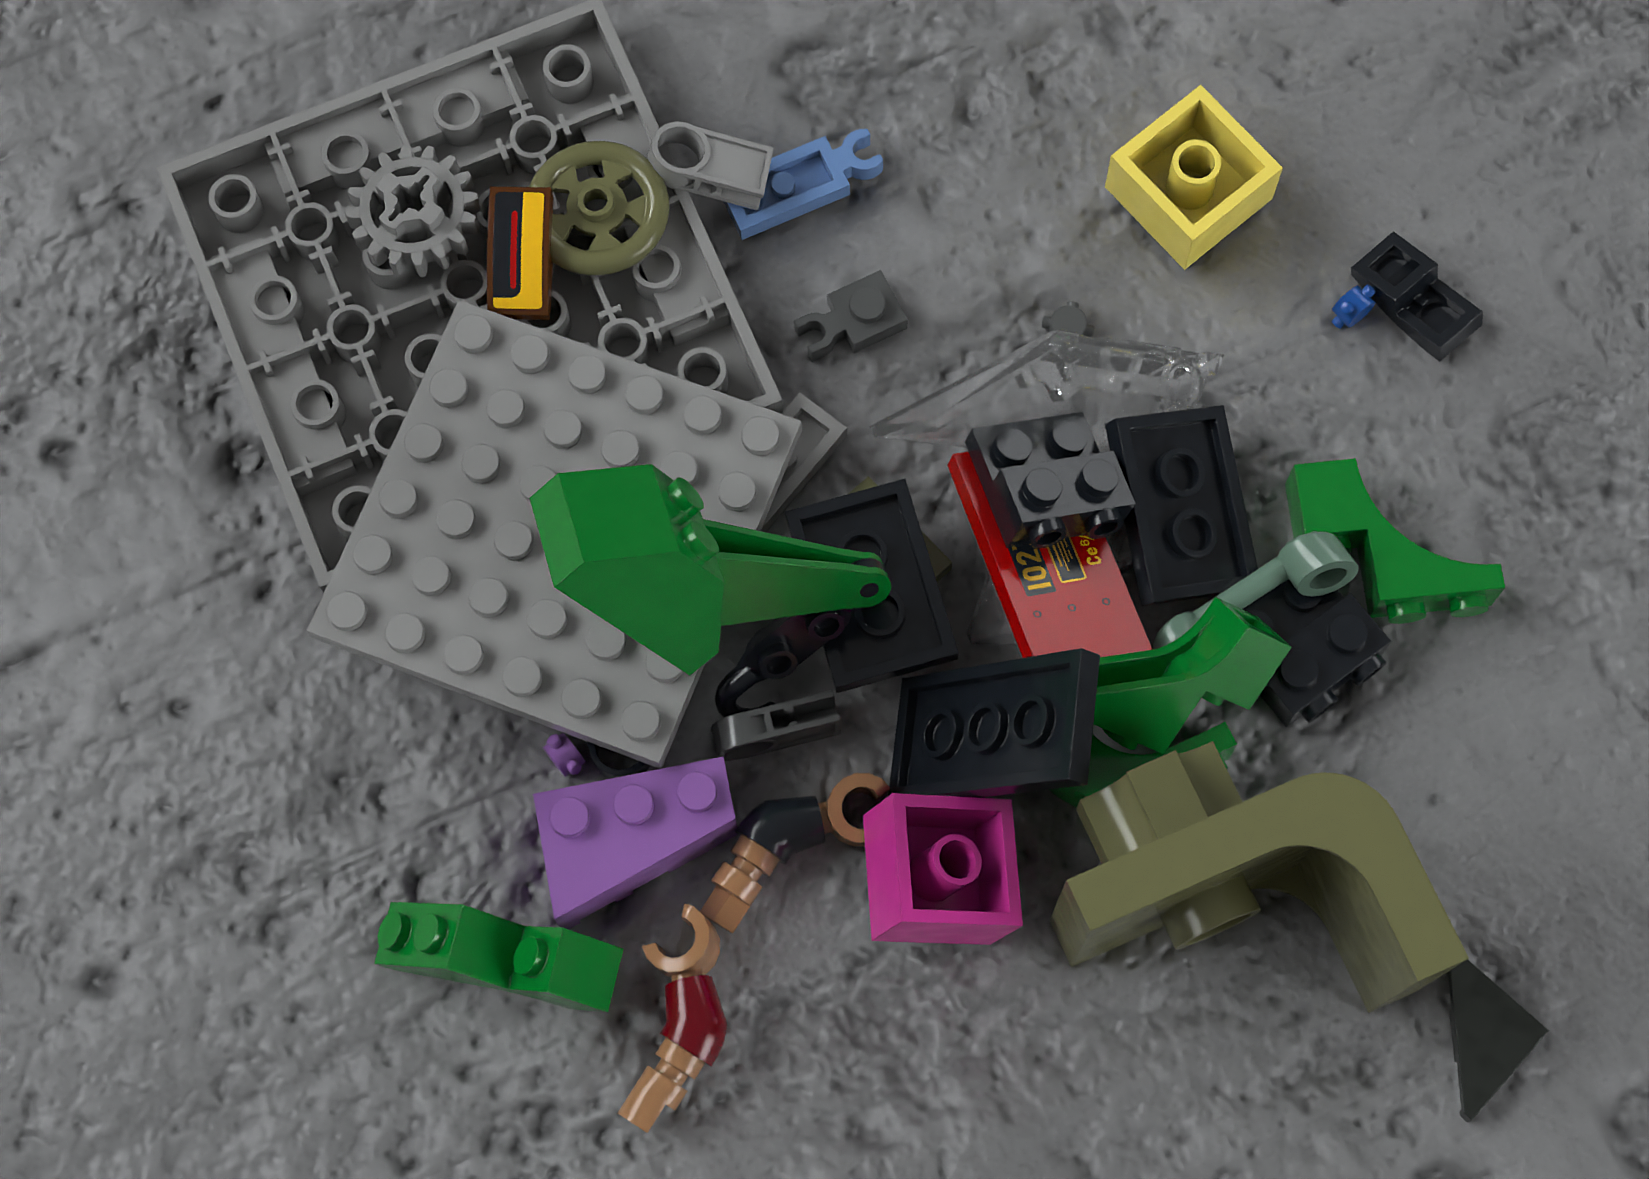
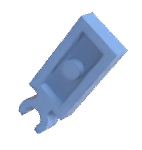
[723,129,883,240]

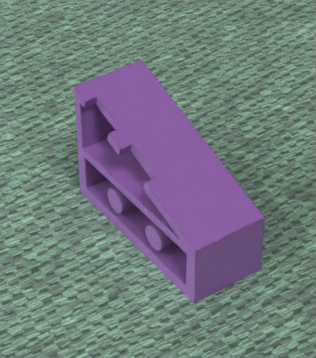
[533,757,738,929]

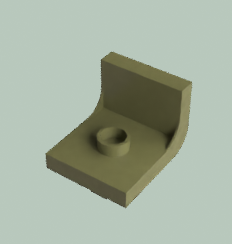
[1050,741,1469,1013]

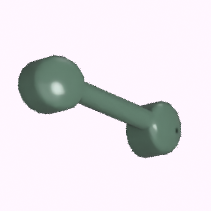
[1151,531,1359,649]

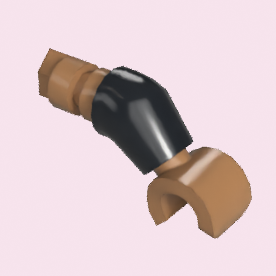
[700,773,890,933]

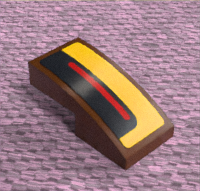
[487,186,554,320]

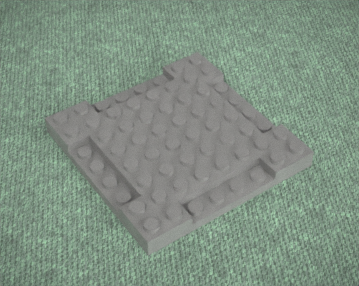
[157,0,783,593]

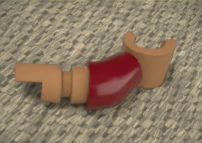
[618,904,727,1133]

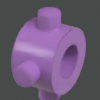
[542,732,585,777]

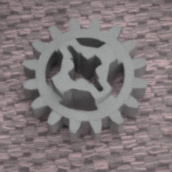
[345,145,482,277]

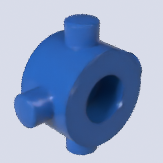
[1332,284,1376,329]

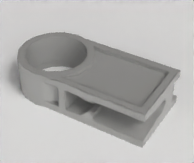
[647,121,774,211]

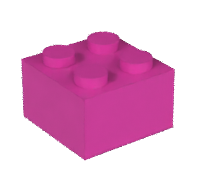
[863,793,1023,945]

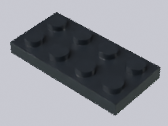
[888,648,1100,798]

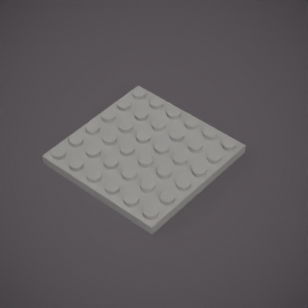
[307,300,803,769]

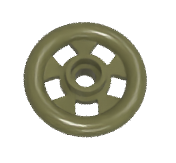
[529,141,670,275]

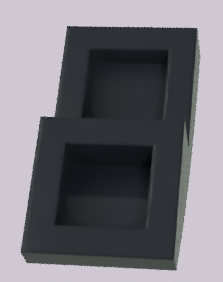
[1351,231,1483,362]

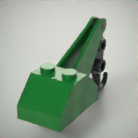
[529,464,891,718]

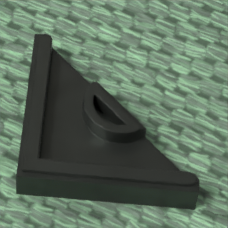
[1448,960,1549,1123]

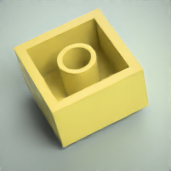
[1105,85,1283,270]

